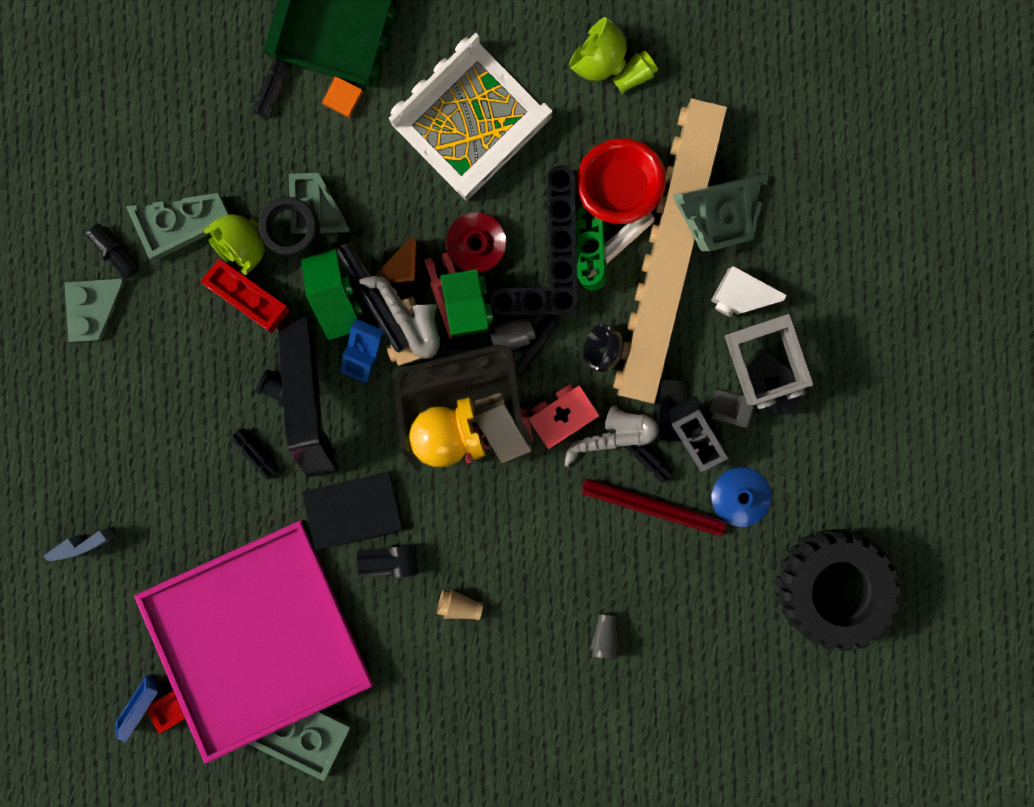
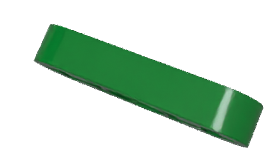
[576,206,607,291]

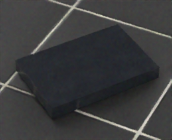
[302,471,403,550]

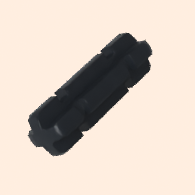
[253,59,289,118]
[230,428,280,480]
[624,445,673,483]

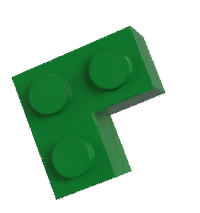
[301,248,365,341]
[440,269,493,338]

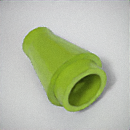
[612,50,658,94]

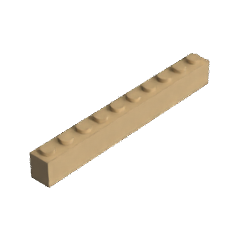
[613,98,727,404]

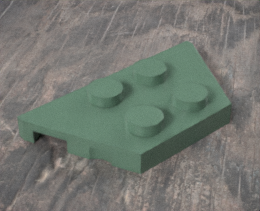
[674,175,768,251]

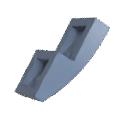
[44,527,116,561]

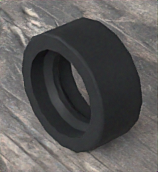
[259,197,320,257]

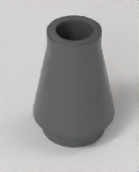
[590,614,620,659]

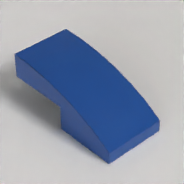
[340,319,384,384]

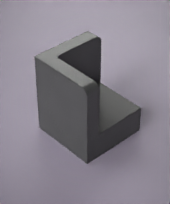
[708,390,753,428]

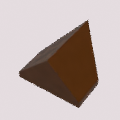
[375,236,420,287]

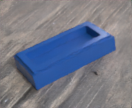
[115,674,158,743]

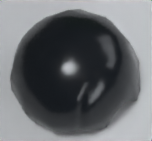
[582,323,624,372]

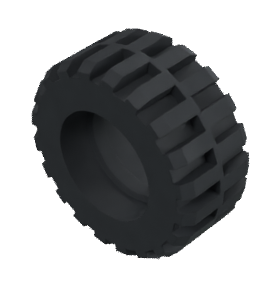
[775,529,902,652]

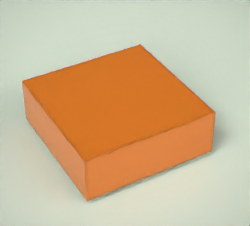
[322,76,363,118]

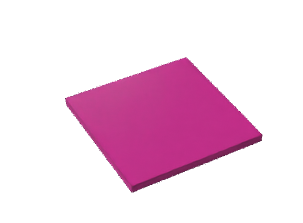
[134,520,374,764]

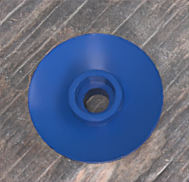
[712,467,771,527]

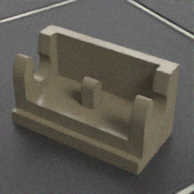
[473,393,532,463]

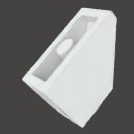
[711,266,786,317]

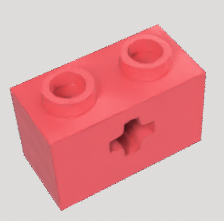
[528,384,599,449]

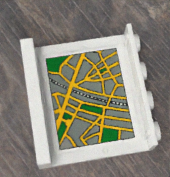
[389,33,552,201]

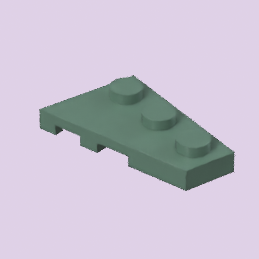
[126,193,230,261]

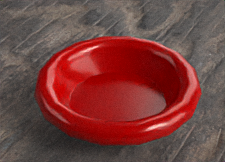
[576,138,666,224]

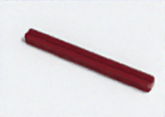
[581,479,726,536]

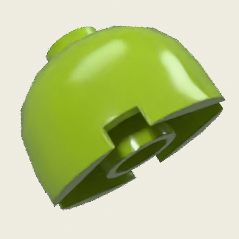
[569,17,627,82]
[204,214,265,276]

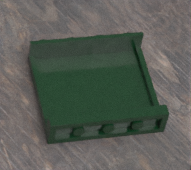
[263,0,400,88]

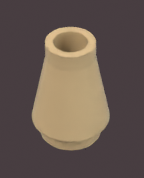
[437,589,483,620]

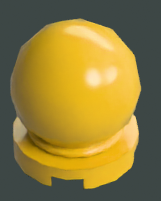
[409,398,486,467]

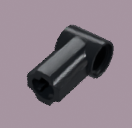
[356,543,418,577]

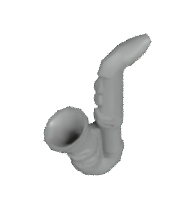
[359,276,440,359]
[565,405,659,467]

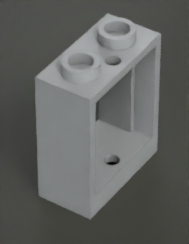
[724,314,813,409]

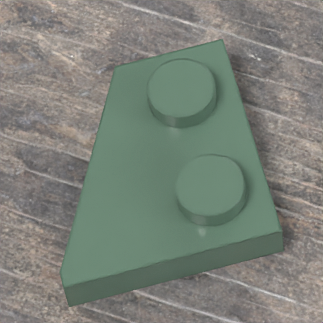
[289,173,350,236]
[65,279,125,343]

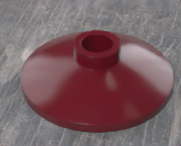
[446,212,506,273]

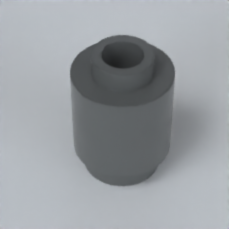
[490,316,536,353]

